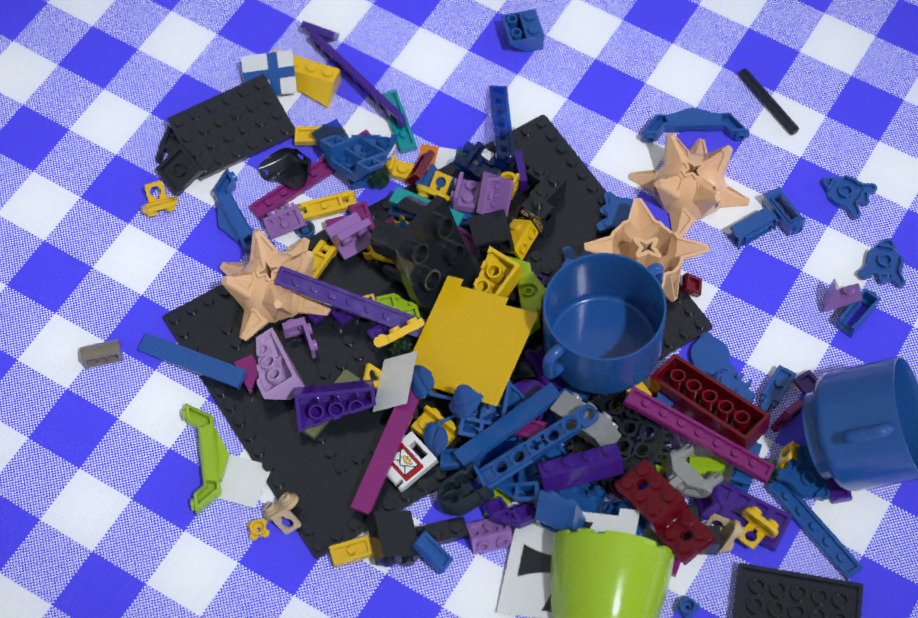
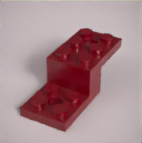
[614,459,717,565]

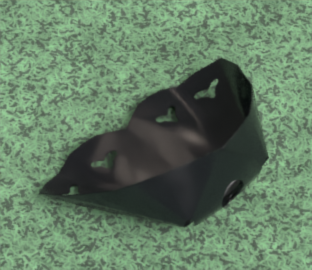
[257,148,312,189]

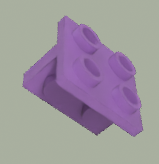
[476,172,514,217]
[325,212,372,260]

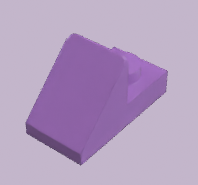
[823,278,863,312]

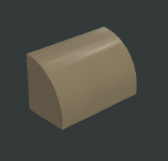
[80,339,123,369]

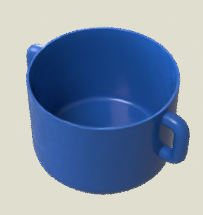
[543,253,667,394]
[802,356,918,491]

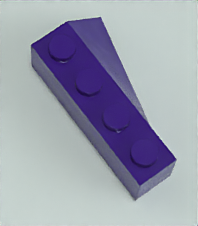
[294,379,376,433]
[535,443,624,492]

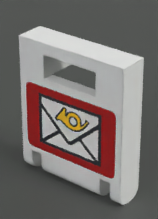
[387,431,438,492]

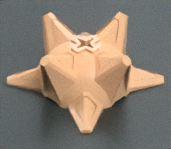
[629,133,750,237]
[584,198,710,302]
[220,229,331,341]

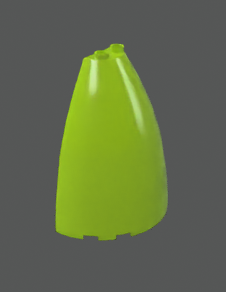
[551,528,675,618]

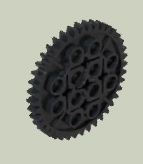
[566,390,671,489]

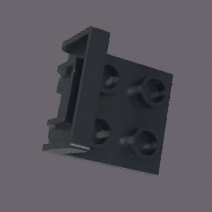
[370,195,485,314]

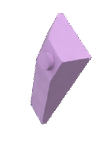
[256,327,305,400]

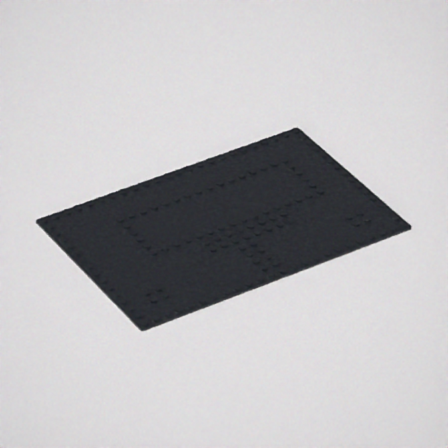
[163,114,713,559]

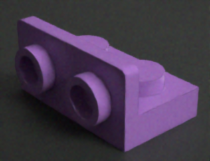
[450,172,481,213]
[263,202,307,240]
[466,518,512,554]

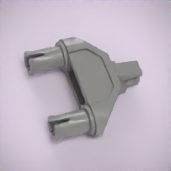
[666,443,723,498]

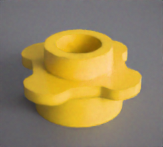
[247,519,270,540]

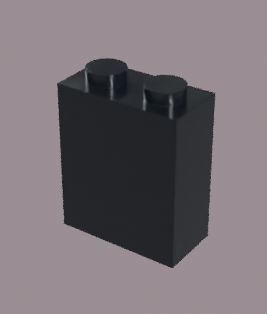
[468,209,515,260]
[366,511,421,567]

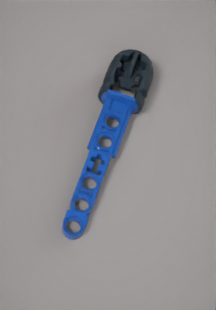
[437,404,599,516]

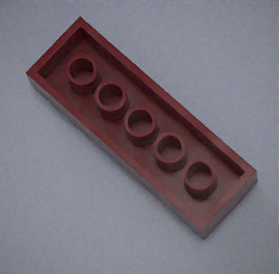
[649,353,770,450]

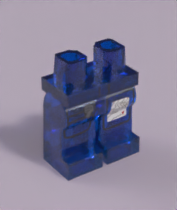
[454,141,510,182]

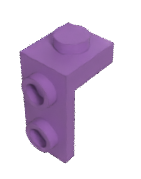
[282,317,318,359]

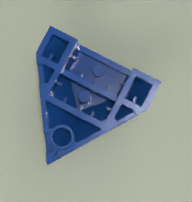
[319,135,398,182]
[456,381,527,438]
[465,436,547,503]

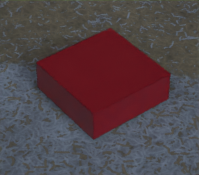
[682,273,702,298]

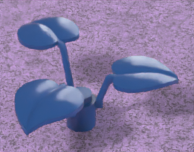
[411,365,484,458]

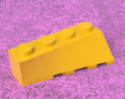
[273,49,341,109]
[473,246,525,298]

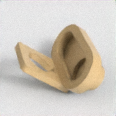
[263,492,301,534]
[704,513,744,554]

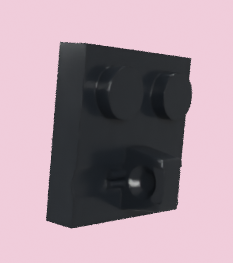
[155,144,204,196]

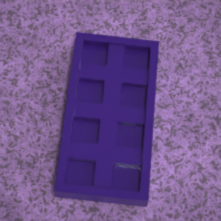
[714,481,793,552]

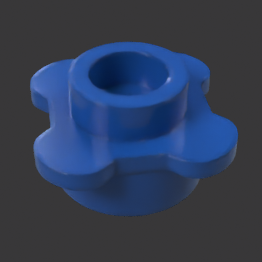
[675,596,700,618]

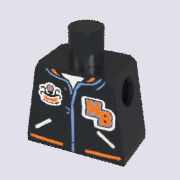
[517,194,556,237]

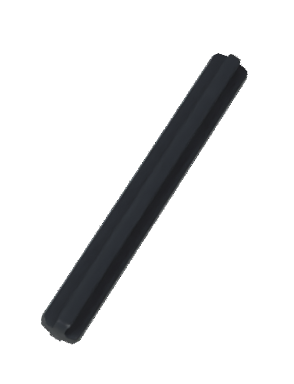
[739,68,799,135]

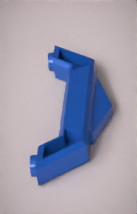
[640,107,750,143]
[212,168,276,254]

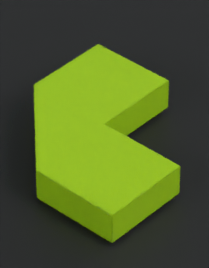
[375,293,421,318]

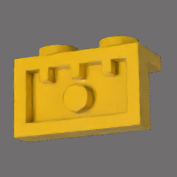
[411,405,457,446]

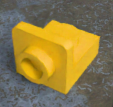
[386,154,414,182]

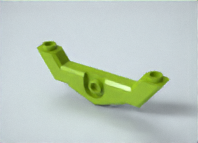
[506,255,546,337]
[182,403,230,515]
[621,442,731,478]

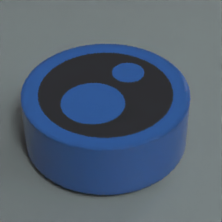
[296,220,315,238]

